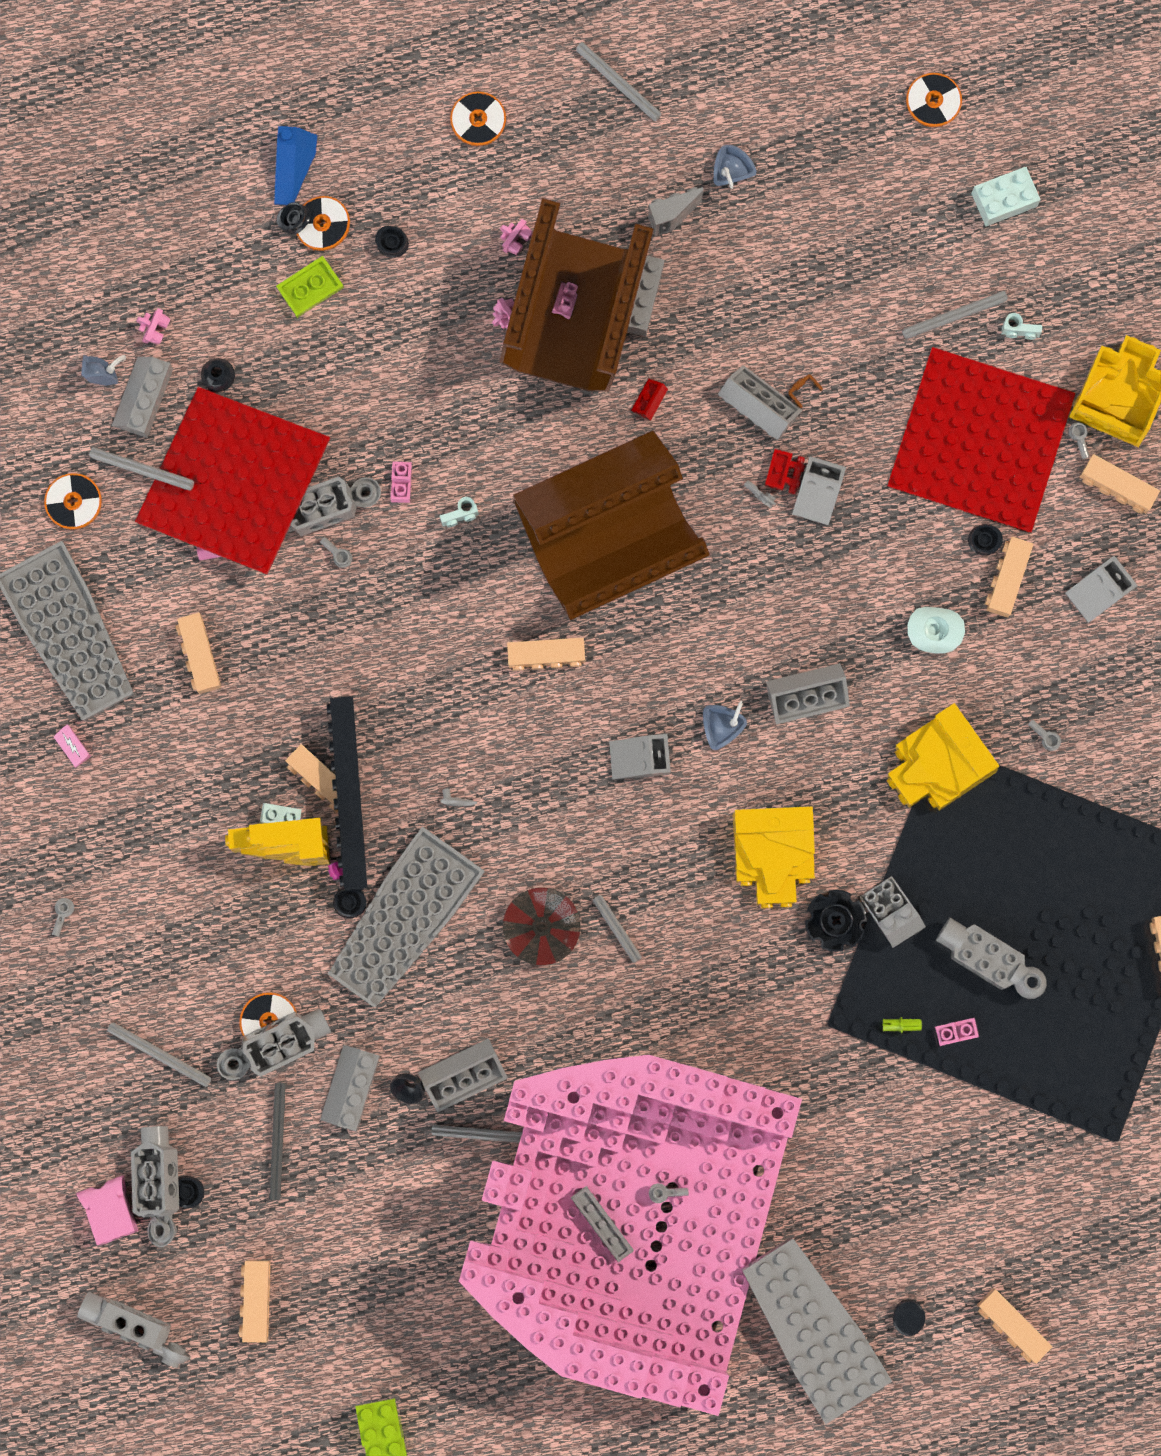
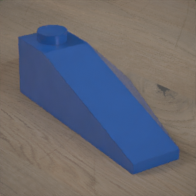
[274,126,318,205]

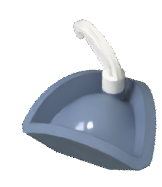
[713,145,757,189]
[81,355,126,386]
[703,701,747,750]

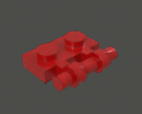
[764,449,805,494]

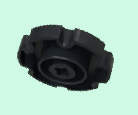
[804,890,867,952]

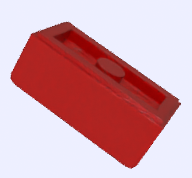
[631,378,668,421]

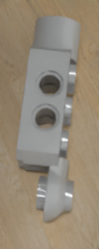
[287,476,381,536]
[936,918,1047,999]
[217,1008,332,1080]
[131,1126,179,1247]
[77,1292,191,1368]

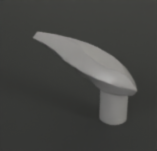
[440,788,477,807]

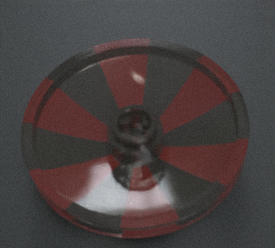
[503,887,581,965]

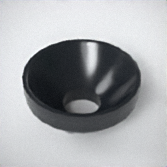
[201,358,235,392]
[390,1073,425,1104]

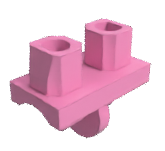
[500,219,533,256]
[552,282,578,319]
[492,298,514,329]
[136,308,170,345]

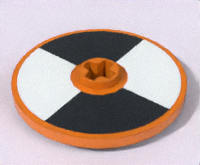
[906,73,962,127]
[450,92,506,146]
[297,196,350,251]
[44,473,102,530]
[240,992,297,1037]

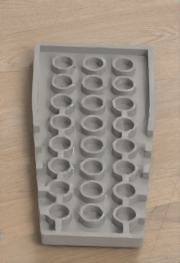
[0,541,134,721]
[328,826,485,1007]
[742,1237,892,1424]

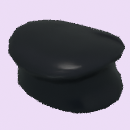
[277,202,311,234]
[375,226,409,258]
[967,524,1003,555]
[333,888,367,918]
[178,1176,204,1208]
[893,1299,925,1336]

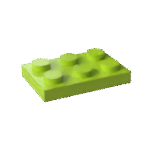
[276,256,344,318]

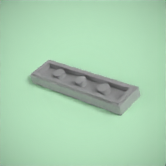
[571,1186,634,1263]

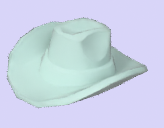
[907,607,965,653]

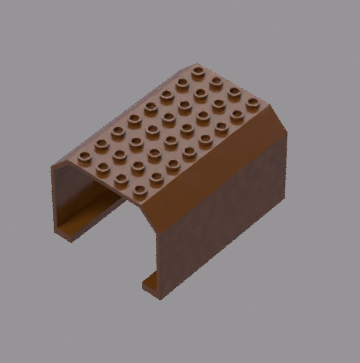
[499,198,654,392]
[513,430,710,620]

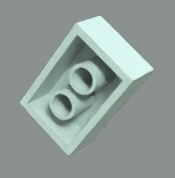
[971,167,1041,226]

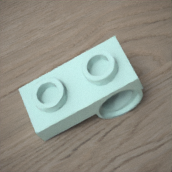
[1001,313,1042,340]
[440,497,479,528]
[260,803,302,824]

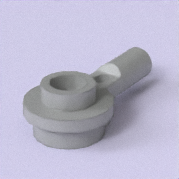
[1068,422,1090,460]
[744,480,777,508]
[320,537,353,568]
[1028,719,1061,751]
[52,898,74,936]
[649,1183,689,1203]

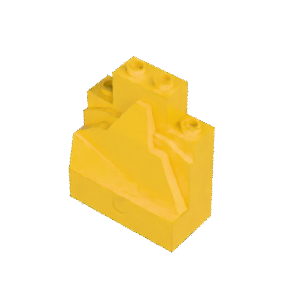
[1069,335,1161,447]
[887,703,999,811]
[733,807,815,908]
[225,818,330,866]

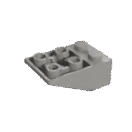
[648,187,703,236]
[792,456,846,525]
[1065,556,1138,623]
[609,734,671,780]
[860,876,926,948]

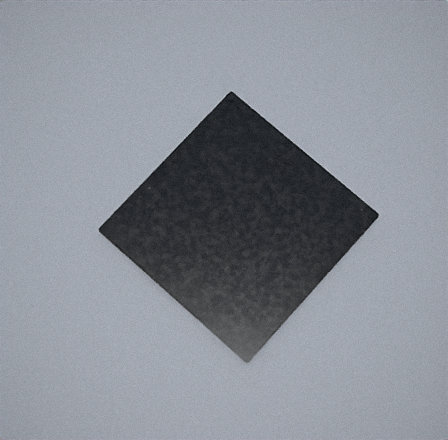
[828,765,1161,1142]

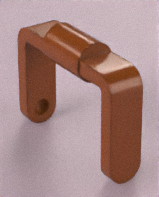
[788,374,823,409]

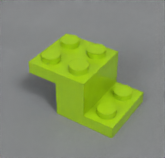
[355,1398,407,1456]

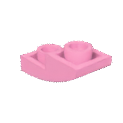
[391,462,412,503]
[935,1018,979,1046]

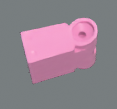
[76,1175,139,1245]

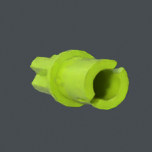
[883,1017,922,1033]

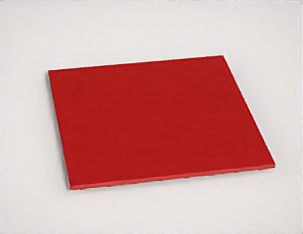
[887,347,1075,533]
[135,387,330,575]

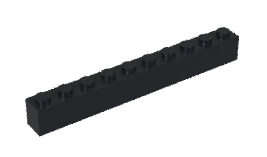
[326,696,368,892]

